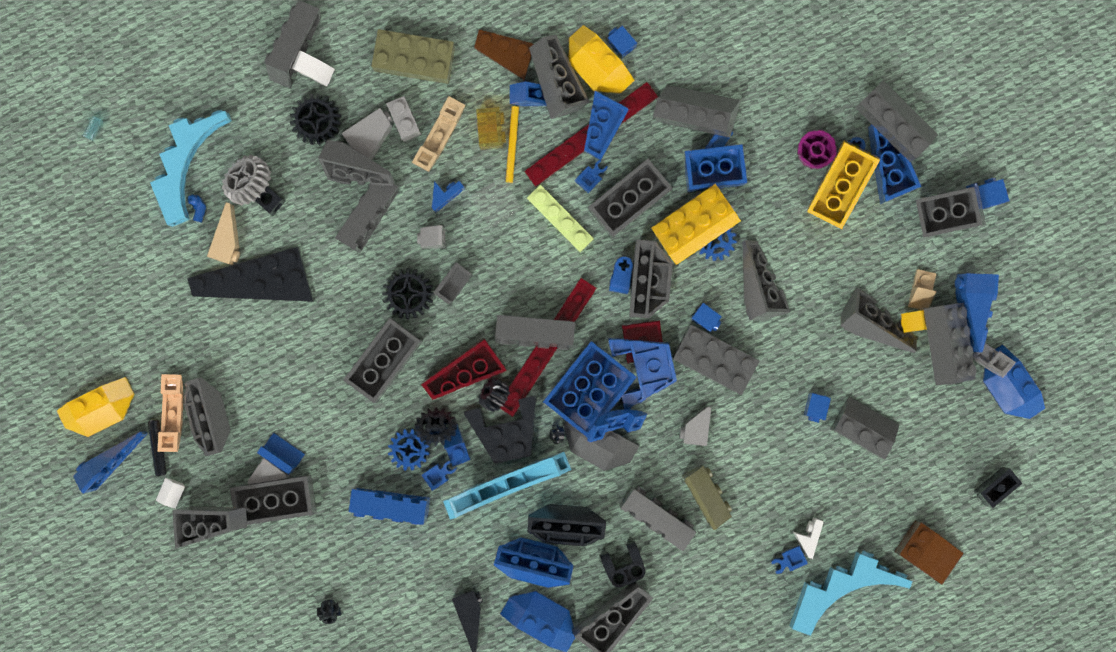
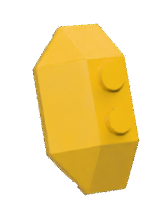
[568,25,635,94]
[57,377,134,437]

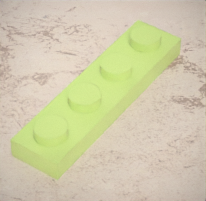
[527,185,594,252]

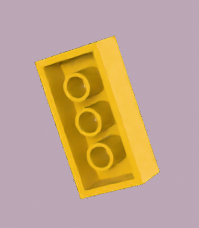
[807,140,880,229]
[652,184,741,265]

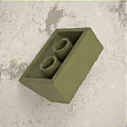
[682,465,732,530]

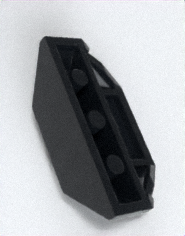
[527,504,606,546]

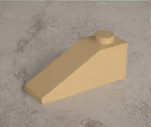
[207,202,240,265]

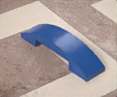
[587,410,647,442]

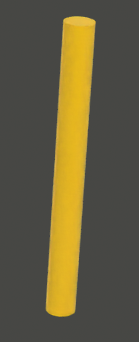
[506,106,519,183]

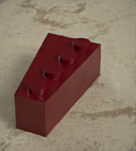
[421,338,507,400]

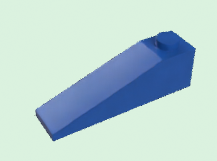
[73,431,148,494]

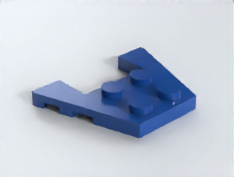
[608,338,677,410]

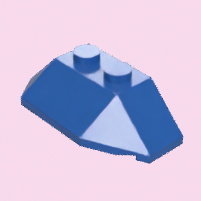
[983,344,1045,419]
[494,537,574,588]
[500,591,575,652]

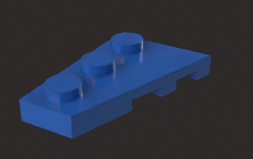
[584,91,629,160]

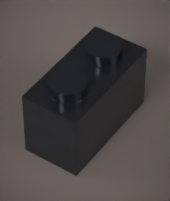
[973,467,1023,508]

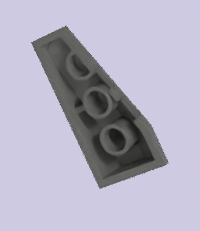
[318,139,394,186]
[742,240,790,320]

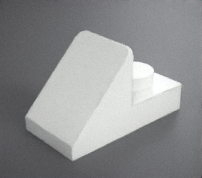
[793,517,824,559]

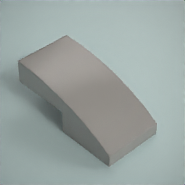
[972,343,1016,378]

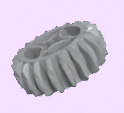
[222,155,271,205]

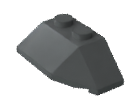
[629,240,673,319]
[184,377,231,457]
[563,421,639,471]

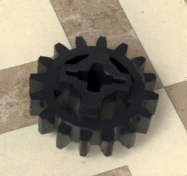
[415,407,457,447]

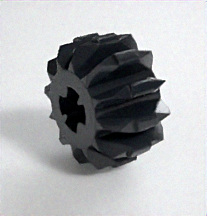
[478,378,510,412]

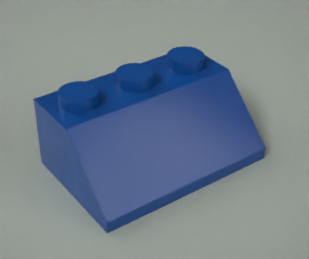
[685,144,747,192]

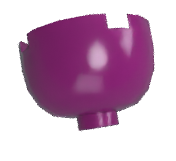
[797,130,837,169]

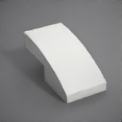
[292,51,335,86]

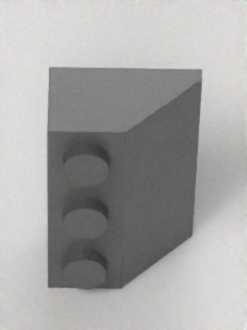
[830,396,899,460]

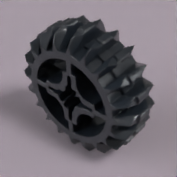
[290,94,342,146]
[382,268,434,320]

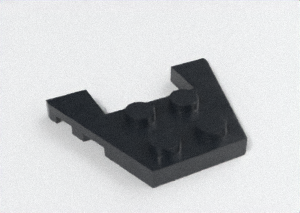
[464,395,537,464]

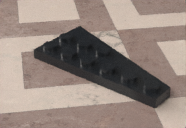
[187,247,314,302]

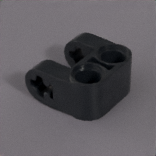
[599,541,646,588]

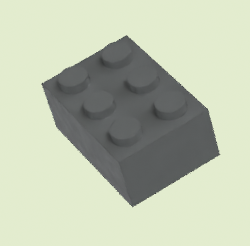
[916,186,986,238]

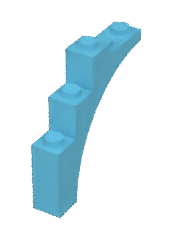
[150,110,232,227]
[443,452,571,520]
[789,551,913,636]

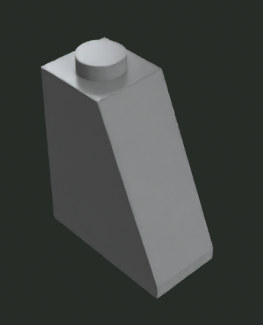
[342,108,393,160]

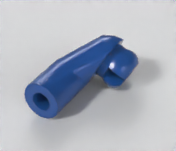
[188,194,206,223]

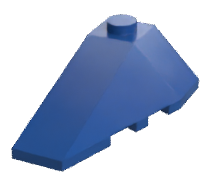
[955,273,999,352]

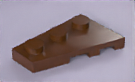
[474,30,534,82]

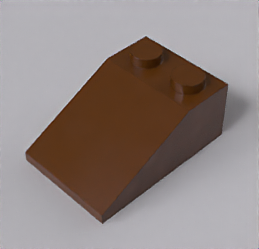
[894,520,964,585]

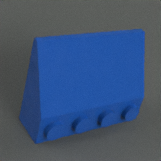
[543,341,637,438]

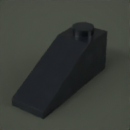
[452,587,483,652]

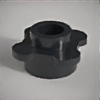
[549,425,564,444]

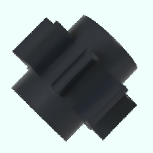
[317,600,341,624]

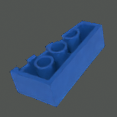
[868,124,921,204]
[349,487,430,525]

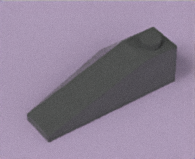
[840,288,917,353]

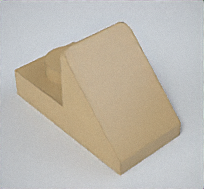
[908,269,936,310]

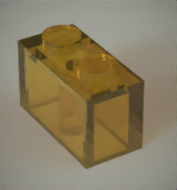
[476,107,506,150]

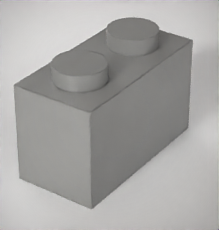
[386,96,421,142]

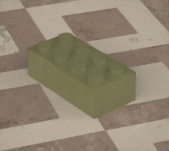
[371,29,455,84]

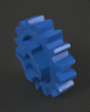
[699,227,738,261]
[388,429,430,471]

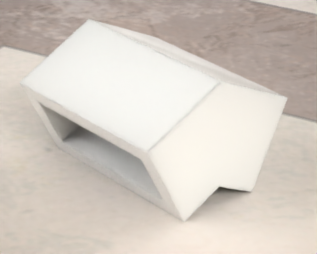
[156,478,185,509]

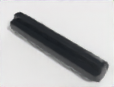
[148,419,167,476]

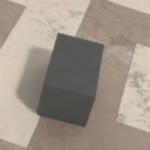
[434,262,473,306]

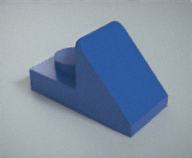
[432,181,465,213]
[443,424,471,467]

